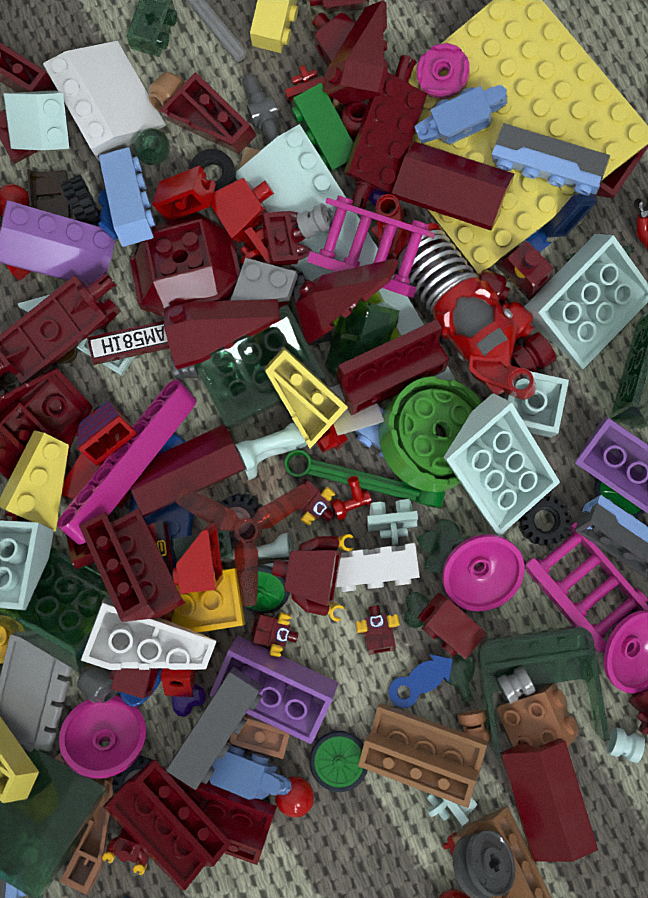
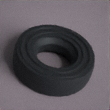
[189,149,236,192]

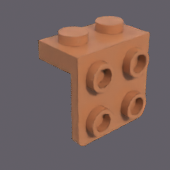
[497,682,578,748]

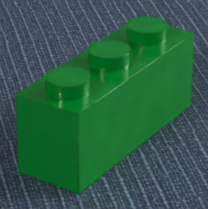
[290,83,354,174]

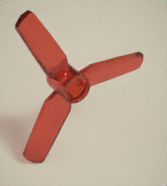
[176,484,313,606]

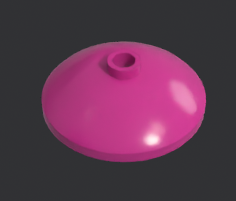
[442,534,525,611]
[603,610,648,693]
[59,696,146,778]

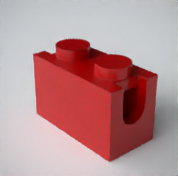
[152,166,216,222]

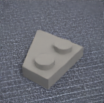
[231,258,298,302]

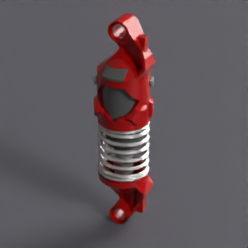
[371,194,536,400]

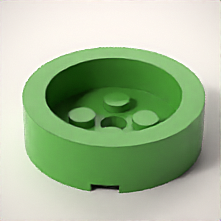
[378,376,482,492]

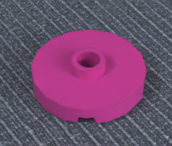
[416,43,470,99]

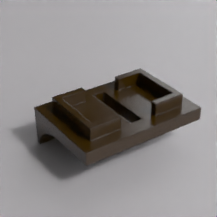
[27,169,70,218]

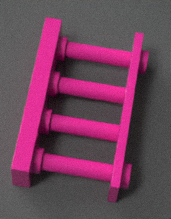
[307,195,435,298]
[524,522,648,653]

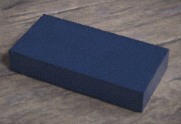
[543,194,597,237]

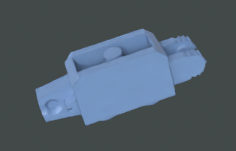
[415,85,508,145]
[209,744,292,800]

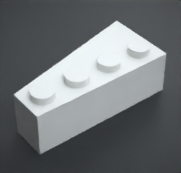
[336,543,420,592]

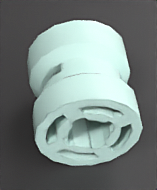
[607,727,645,763]

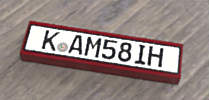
[87,321,170,365]

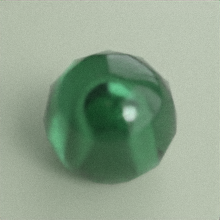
[134,128,170,165]

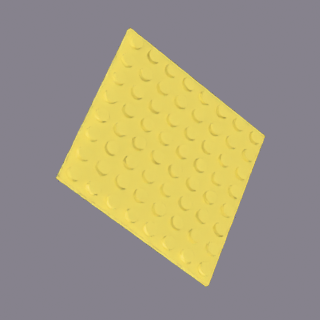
[408,0,648,274]

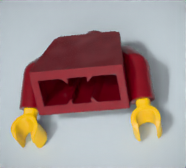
[272,534,354,622]

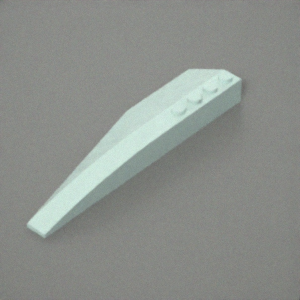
[235,124,456,381]

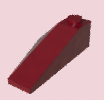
[323,0,388,106]
[296,258,399,344]
[164,299,281,370]

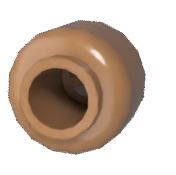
[149,72,185,112]

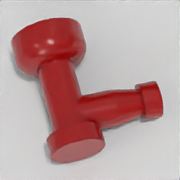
[330,476,373,521]

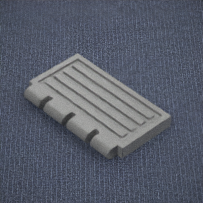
[0,631,76,754]

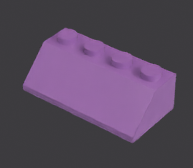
[0,200,115,285]
[575,416,648,513]
[209,635,339,744]

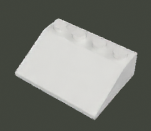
[43,41,166,162]

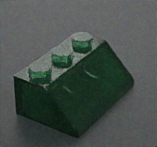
[324,298,400,376]

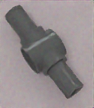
[242,74,281,144]

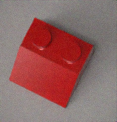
[173,522,224,594]

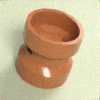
[457,710,490,741]

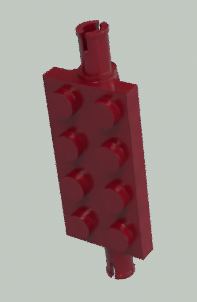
[344,55,427,210]
[0,272,117,384]

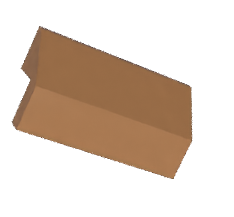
[358,703,488,808]
[452,806,551,898]

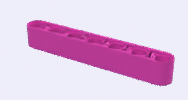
[57,379,197,544]

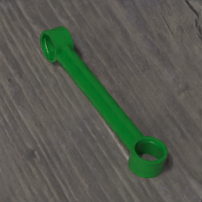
[284,450,446,509]

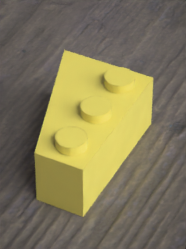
[250,0,298,53]
[265,347,348,448]
[0,430,69,532]
[0,717,39,803]

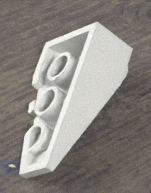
[81,597,216,670]

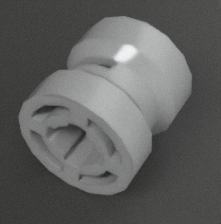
[297,203,333,239]
[497,666,536,704]

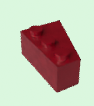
[159,72,257,154]

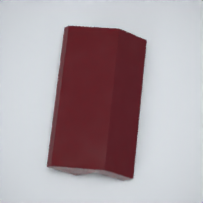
[392,141,515,231]
[337,319,449,416]
[131,424,246,517]
[79,509,185,622]
[500,738,598,862]
[103,760,232,891]
[168,773,277,865]

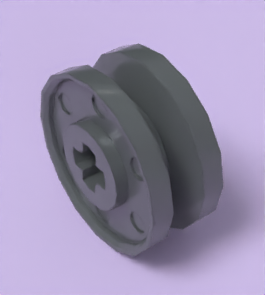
[453,830,515,898]

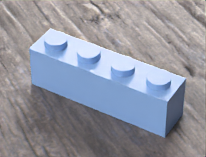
[99,147,155,247]

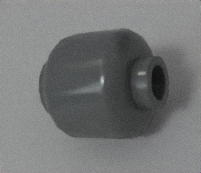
[77,663,118,703]

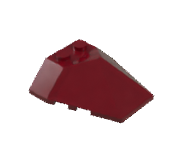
[0,368,93,481]

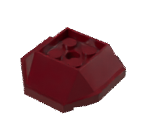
[130,214,241,317]

